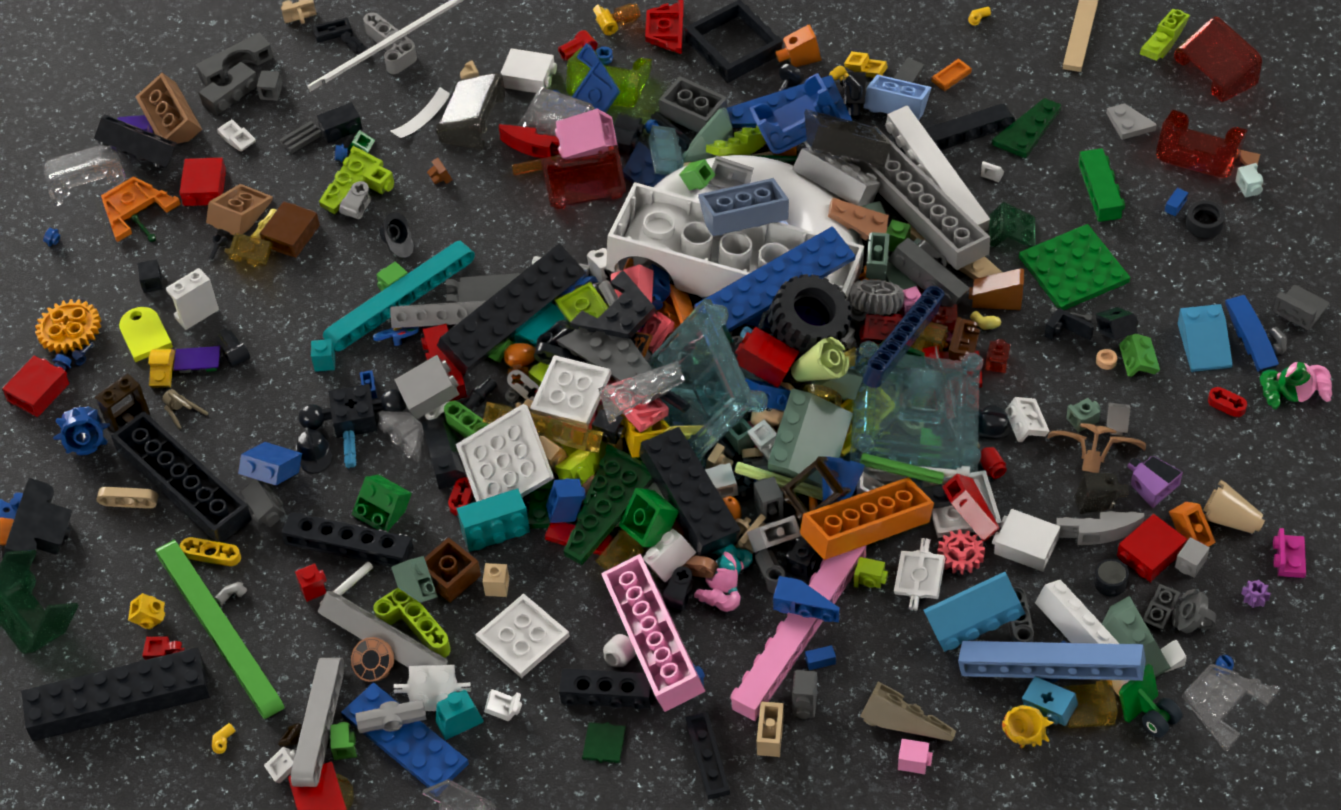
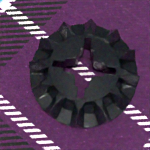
[733,473,755,501]

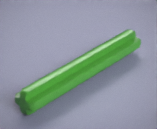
[860,453,944,485]

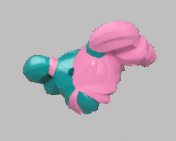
[694,544,753,612]

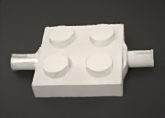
[894,538,946,611]
[394,665,471,711]

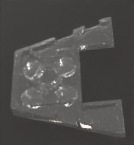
[1183,664,1280,752]

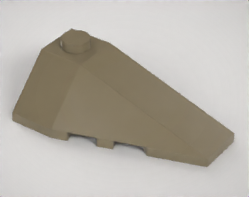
[860,681,956,741]

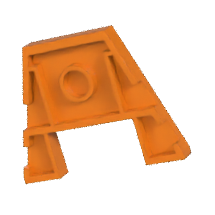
[101,177,181,242]

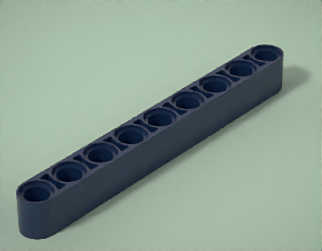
[862,286,945,388]

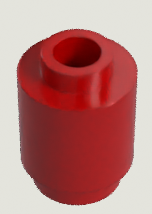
[978,447,1007,479]

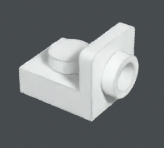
[264,747,296,783]

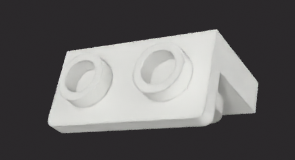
[1005,397,1049,442]

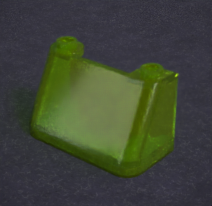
[566,47,652,107]

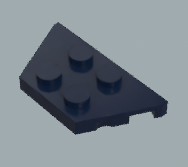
[623,142,675,187]

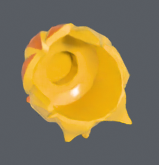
[1002,705,1054,748]

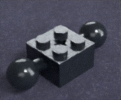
[298,384,407,438]

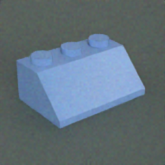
[864,75,931,121]

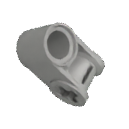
[339,181,371,219]

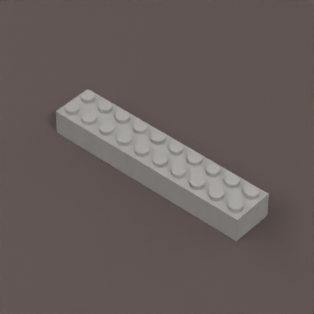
[843,126,990,270]

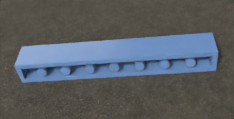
[958,641,1146,681]

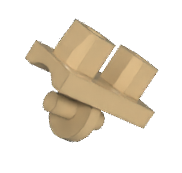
[281,0,317,24]
[735,514,767,554]

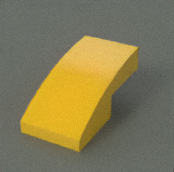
[844,51,888,78]

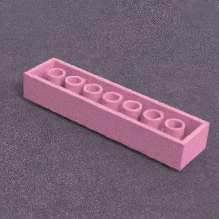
[601,554,705,712]

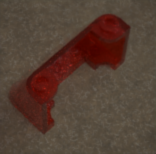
[1174,16,1262,103]
[1156,110,1248,178]
[541,145,626,209]

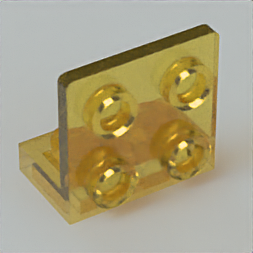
[1063,680,1117,728]

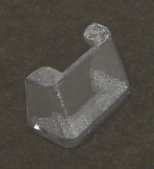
[43,145,127,206]

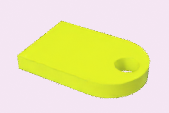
[119,307,173,362]

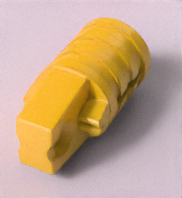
[593,4,618,35]

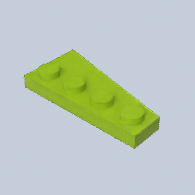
[319,146,383,214]

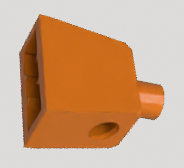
[775,24,821,67]

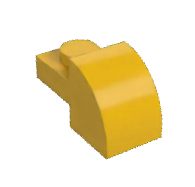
[148,349,176,388]

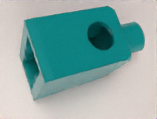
[435,690,484,740]

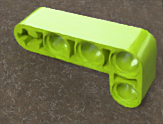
[373,588,450,658]

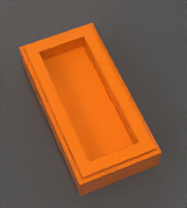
[931,58,972,92]

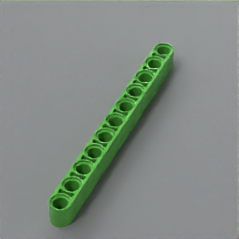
[155,540,285,720]

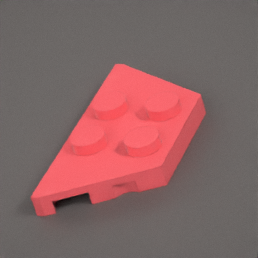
[604,384,669,432]

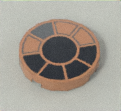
[351,637,394,682]

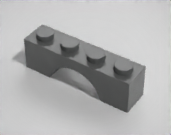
[196,32,274,86]

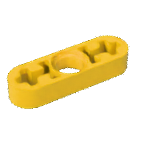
[180,537,241,566]

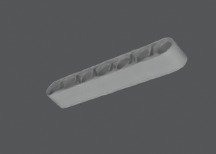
[318,591,448,668]
[291,658,344,787]

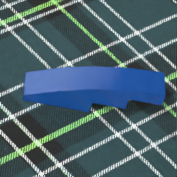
[1225,295,1279,372]

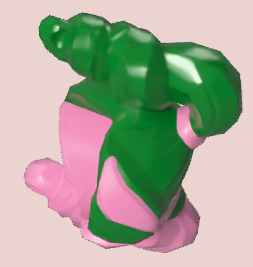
[1259,362,1332,409]

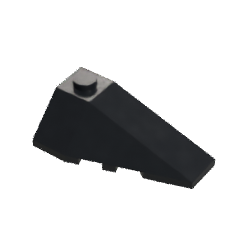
[422,417,468,489]

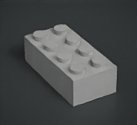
[792,145,882,206]

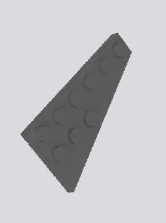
[557,328,667,403]

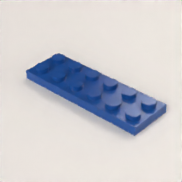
[341,682,469,795]

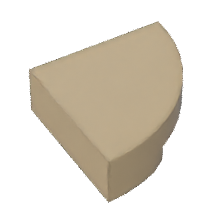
[460,61,479,82]

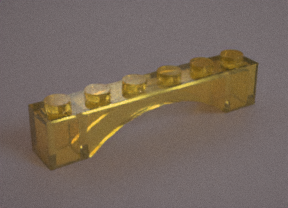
[483,402,603,452]

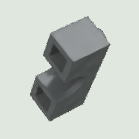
[199,62,258,116]

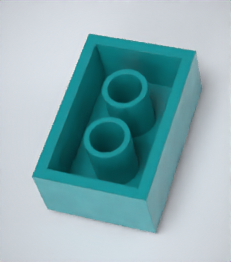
[457,488,530,552]

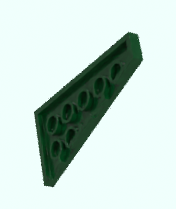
[564,443,654,565]

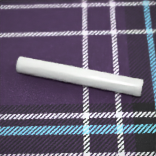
[320,562,373,605]

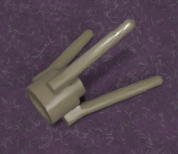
[162,389,208,430]

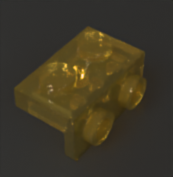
[224,233,273,267]
[595,529,644,571]

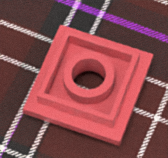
[641,311,674,354]

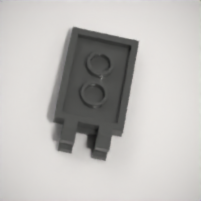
[446,273,520,303]

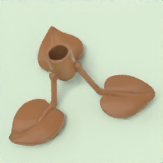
[1047,423,1146,473]

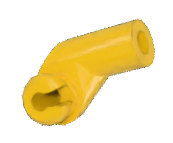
[968,7,991,25]
[212,723,236,754]

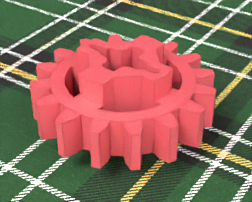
[937,529,985,575]

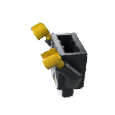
[829,65,866,116]

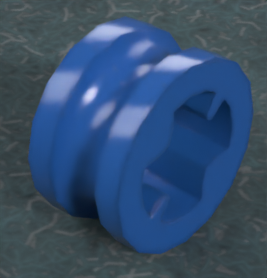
[596,47,613,65]

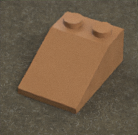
[206,184,273,236]

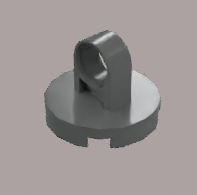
[1172,589,1216,634]

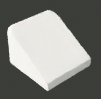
[981,161,1004,182]
[1161,640,1186,673]

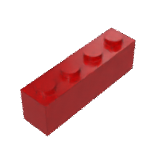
[421,324,467,402]

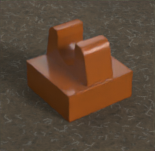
[427,158,452,184]

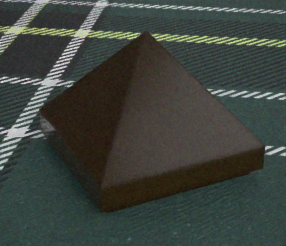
[278,723,302,747]

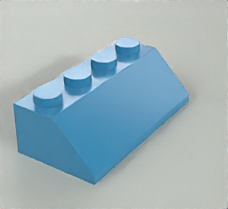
[924,572,1025,652]

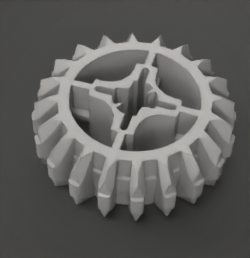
[849,279,904,315]

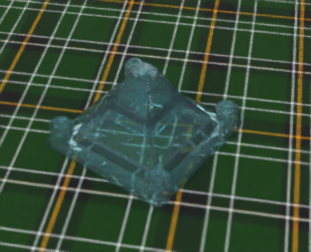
[647,299,768,469]
[850,341,983,473]

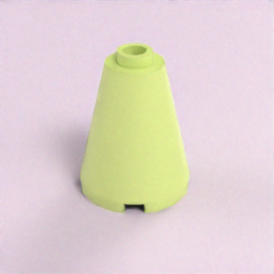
[791,337,849,382]

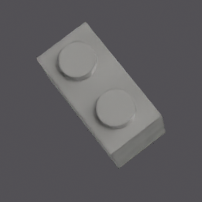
[747,515,802,552]

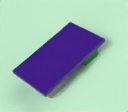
[174,346,220,373]

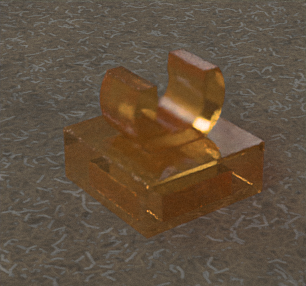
[508,360,529,384]

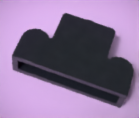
[2,478,72,564]

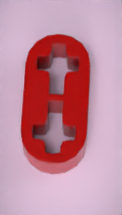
[1208,387,1247,417]
[448,477,474,516]

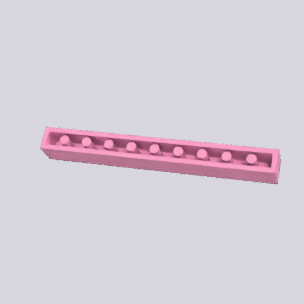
[730,545,866,721]

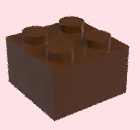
[425,537,481,603]

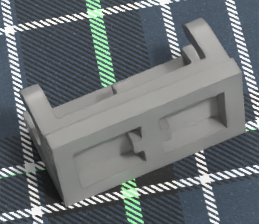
[708,156,754,189]

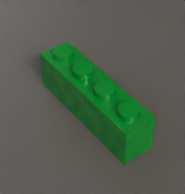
[1078,148,1125,222]

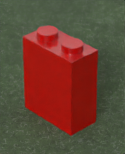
[180,158,226,206]
[734,327,799,388]
[2,355,70,417]
[1117,514,1187,582]

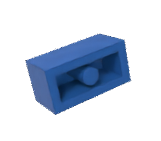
[1165,188,1188,216]
[360,370,377,398]
[805,645,836,670]

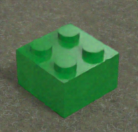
[619,488,679,548]

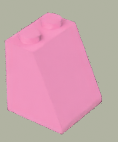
[555,109,619,162]

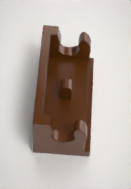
[949,317,980,366]

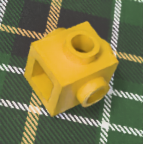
[128,593,165,630]

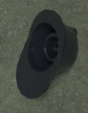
[379,212,414,258]
[962,405,1012,438]
[295,427,332,473]

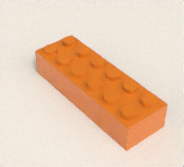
[800,477,934,560]

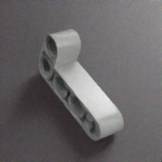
[363,13,417,74]

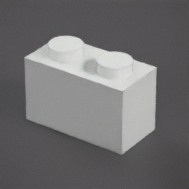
[643,529,696,582]

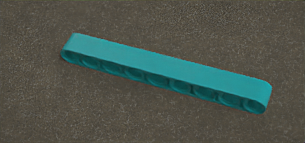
[323,241,475,351]

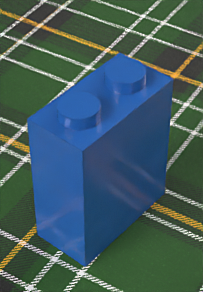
[238,442,302,485]

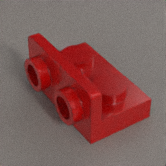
[863,313,903,342]

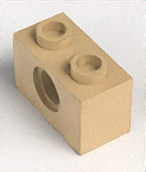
[757,702,784,757]

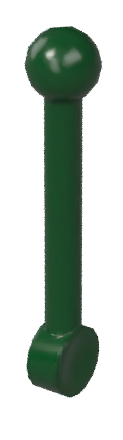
[131,214,156,242]

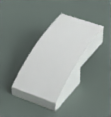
[217,119,256,151]
[747,420,777,460]

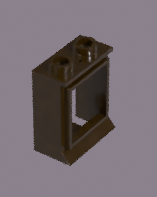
[94,373,150,433]
[780,456,851,521]

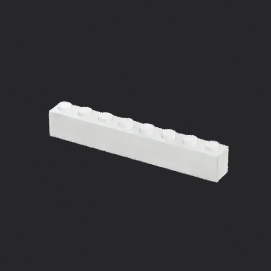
[885,105,990,231]

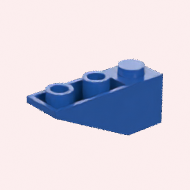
[773,576,839,623]

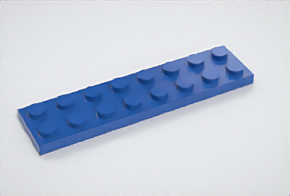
[695,226,856,339]

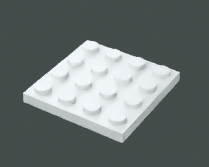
[456,404,554,502]

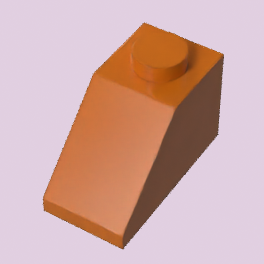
[1169,502,1216,547]

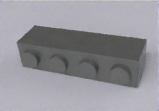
[888,238,970,311]

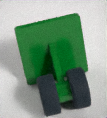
[1119,664,1183,738]

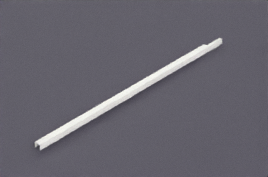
[307,0,464,92]

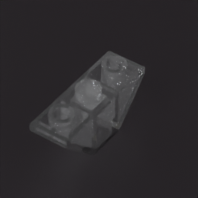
[378,411,425,463]

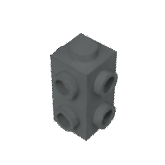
[241,479,286,527]

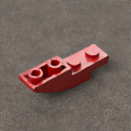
[499,124,560,160]

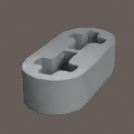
[507,370,539,401]

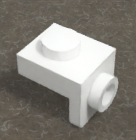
[484,689,522,721]

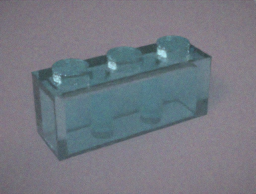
[648,125,684,175]

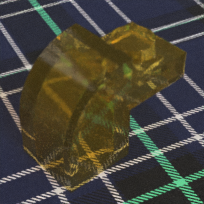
[911,322,949,352]

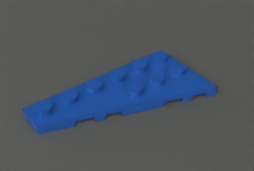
[726,75,852,128]

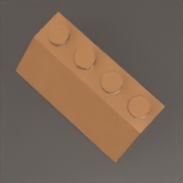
[135,73,202,143]

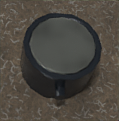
[1094,559,1129,596]

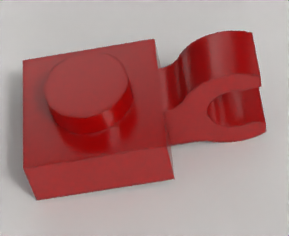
[142,637,185,660]

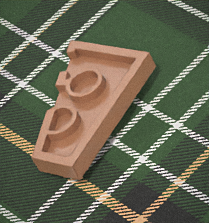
[828,198,889,240]

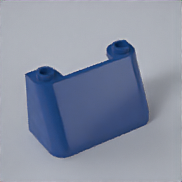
[749,73,840,154]

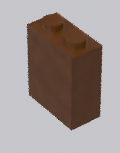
[259,201,320,258]

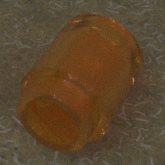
[612,3,641,26]

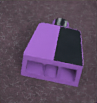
[1128,456,1183,508]

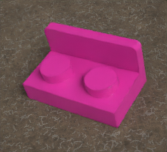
[1273,528,1306,578]

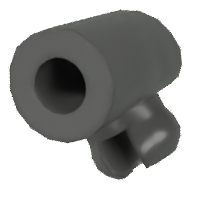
[1270,327,1287,355]

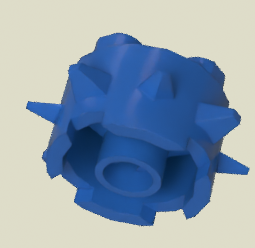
[53,406,110,455]

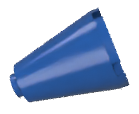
[822,456,865,502]

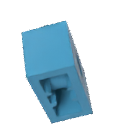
[1022,676,1078,726]

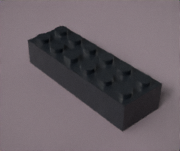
[639,427,741,557]

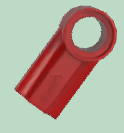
[558,30,598,61]

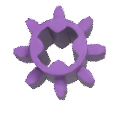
[1241,580,1271,608]

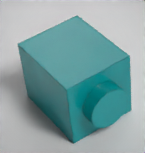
[311,339,335,372]

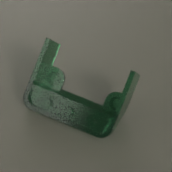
[0,550,79,654]

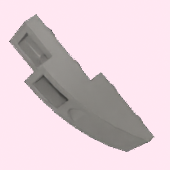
[1056,511,1144,545]

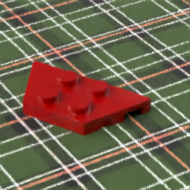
[645,0,684,54]

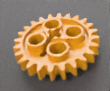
[35,299,101,354]

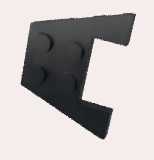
[570,270,656,339]

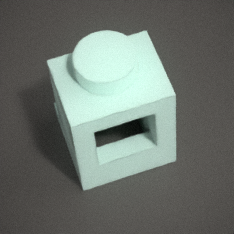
[1235,163,1263,198]

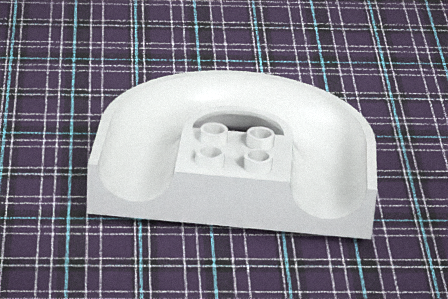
[606,155,864,314]

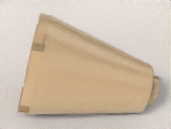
[1203,480,1265,534]

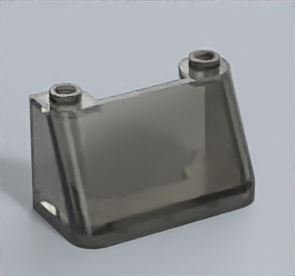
[436,72,505,150]

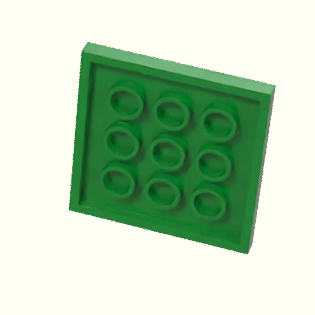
[1019,224,1131,310]

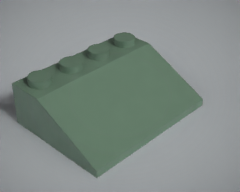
[768,388,853,488]

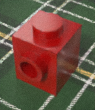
[295,563,327,602]

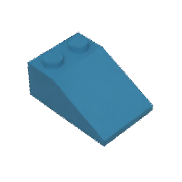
[1178,304,1233,372]

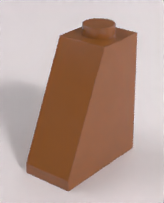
[969,269,1024,310]

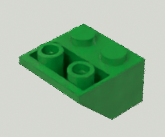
[351,475,412,532]

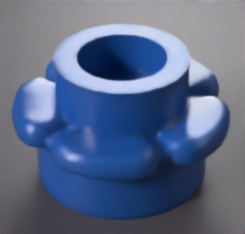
[334,144,347,163]
[43,228,61,246]
[52,354,72,370]

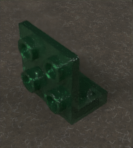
[989,202,1035,248]

